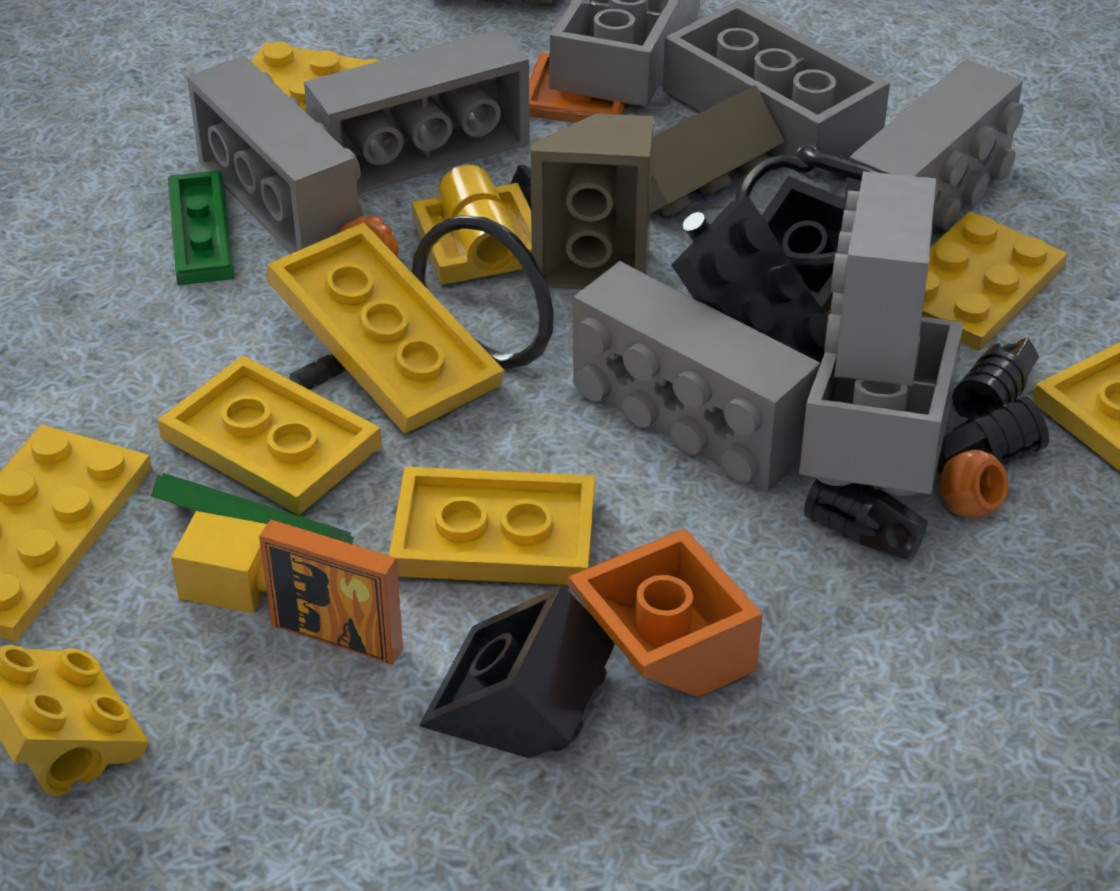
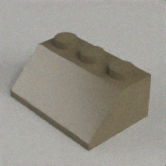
[651,84,785,218]
[530,114,654,290]

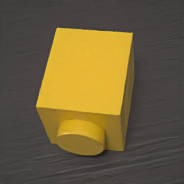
[171,511,267,613]

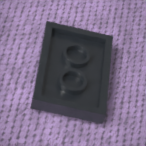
[671,195,828,365]

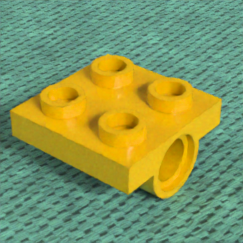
[412,165,532,285]
[0,645,149,797]

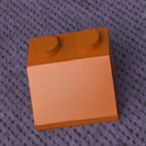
[568,528,763,697]

